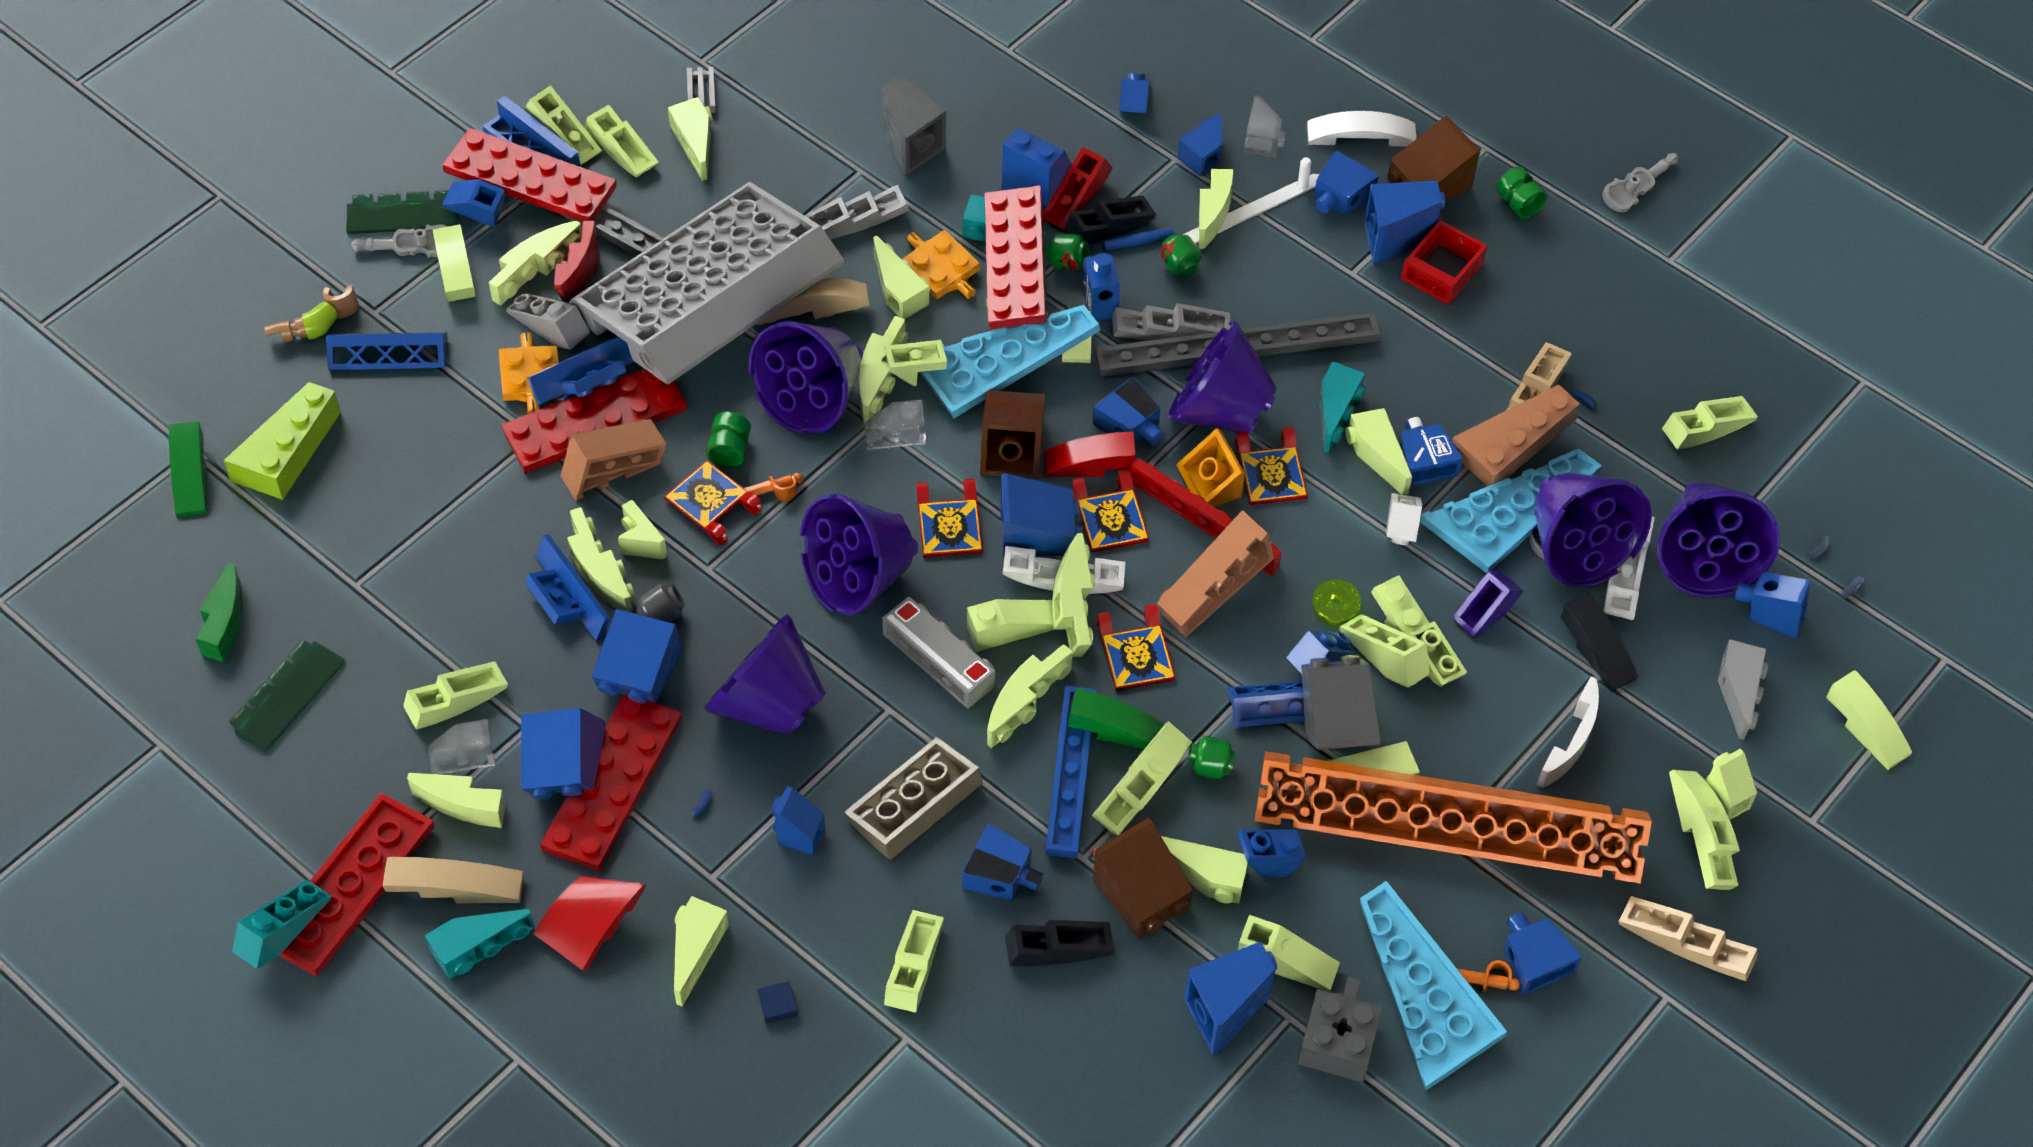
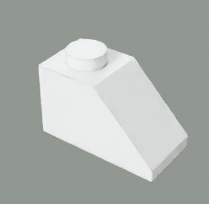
[1386,493,1422,545]

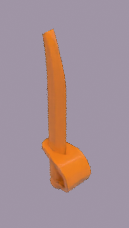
[744,473,803,501]
[1457,960,1520,993]

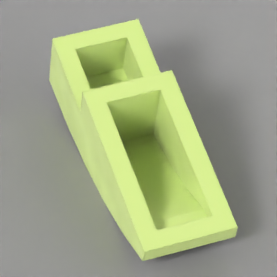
[585,105,659,177]
[1199,169,1233,249]
[433,225,476,302]
[1662,396,1758,450]
[403,661,508,730]
[1826,670,1912,770]
[407,773,506,828]
[884,910,944,1013]

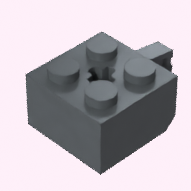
[1298,977,1382,1082]

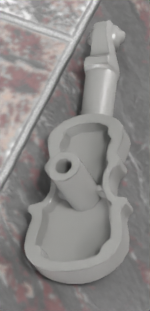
[1602,153,1678,213]
[351,224,447,258]

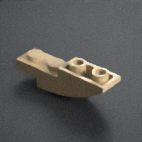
[757,277,870,325]

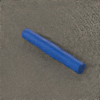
[1102,227,1175,252]

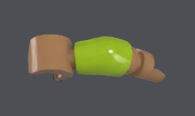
[264,285,359,343]

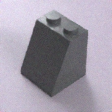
[881,75,946,176]
[1301,655,1381,750]

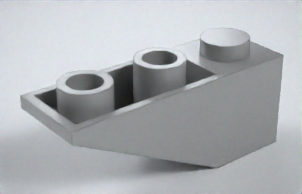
[506,293,590,350]
[1718,639,1769,740]

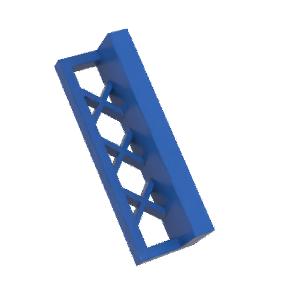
[483,96,581,167]
[326,332,448,370]
[1227,680,1305,728]

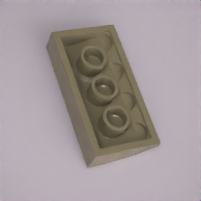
[844,737,983,860]

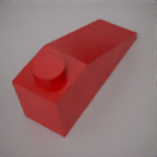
[1043,146,1113,231]

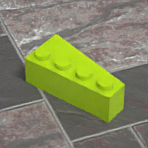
[223,382,341,500]

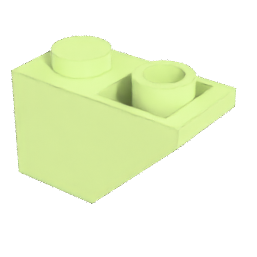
[1706,748,1757,820]

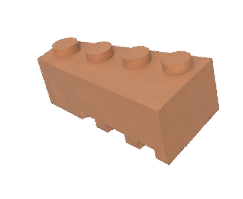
[1452,384,1580,486]
[1157,510,1274,638]

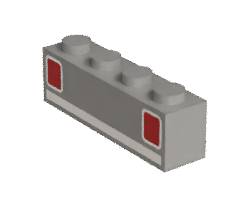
[882,597,995,709]

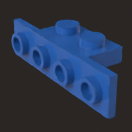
[527,336,634,405]
[525,534,610,641]

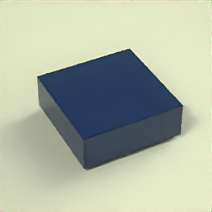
[757,981,798,1023]

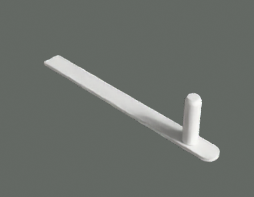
[1182,157,1319,244]

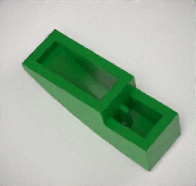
[169,421,207,517]
[195,563,242,662]
[1068,688,1164,750]

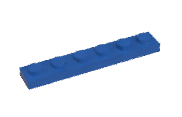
[1045,686,1096,858]

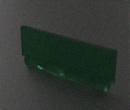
[346,190,460,234]
[229,640,345,752]

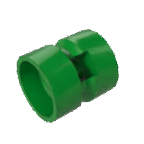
[1496,166,1548,219]
[706,412,751,468]

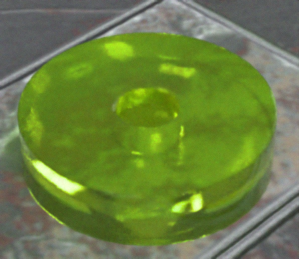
[1312,579,1361,626]

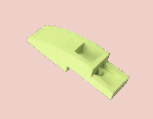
[489,221,582,306]
[859,316,908,424]
[567,507,636,613]
[1052,533,1095,657]
[1371,575,1467,687]
[987,644,1072,749]
[1092,721,1192,836]
[1669,770,1740,890]

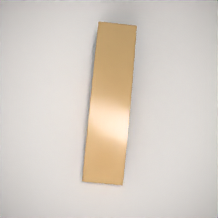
[1507,342,1572,410]
[383,857,524,904]
[1619,896,1758,981]

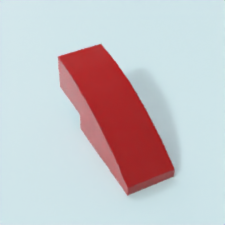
[1044,431,1135,478]

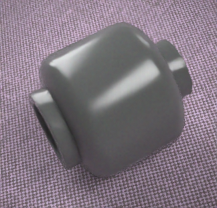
[637,583,685,623]

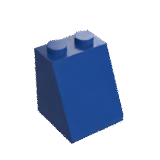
[1001,127,1072,211]
[1364,181,1445,263]
[1000,473,1081,557]
[591,609,684,703]
[521,708,606,799]
[1184,941,1277,1055]

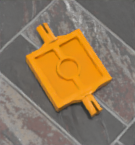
[902,229,980,300]
[499,332,562,414]

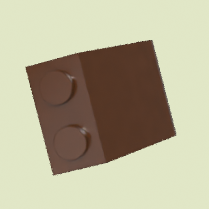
[1387,116,1480,201]
[980,390,1045,479]
[1093,817,1193,938]

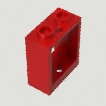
[1401,220,1488,305]

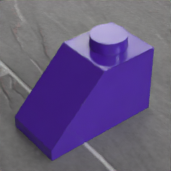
[1452,571,1524,637]

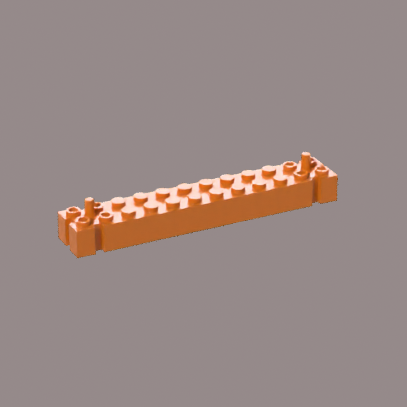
[1255,751,1652,884]

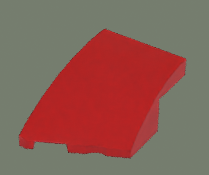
[554,221,600,301]
[533,876,646,970]

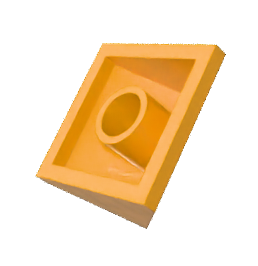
[1176,428,1245,507]

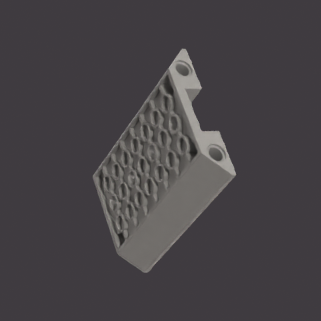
[568,182,845,385]

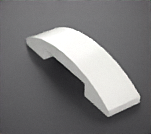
[1307,111,1417,147]
[1603,517,1655,620]
[1003,546,1125,594]
[1537,676,1599,788]

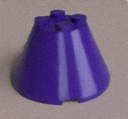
[1167,320,1277,434]
[749,321,863,435]
[1534,473,1652,587]
[1657,483,1780,598]
[800,494,918,616]
[703,613,826,736]

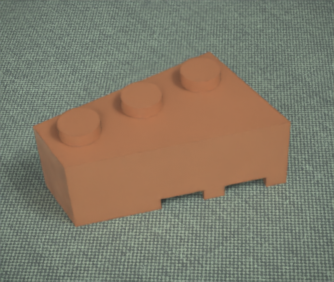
[560,419,666,501]

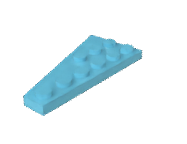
[920,305,1101,419]
[1420,449,1602,573]
[1360,881,1507,1091]

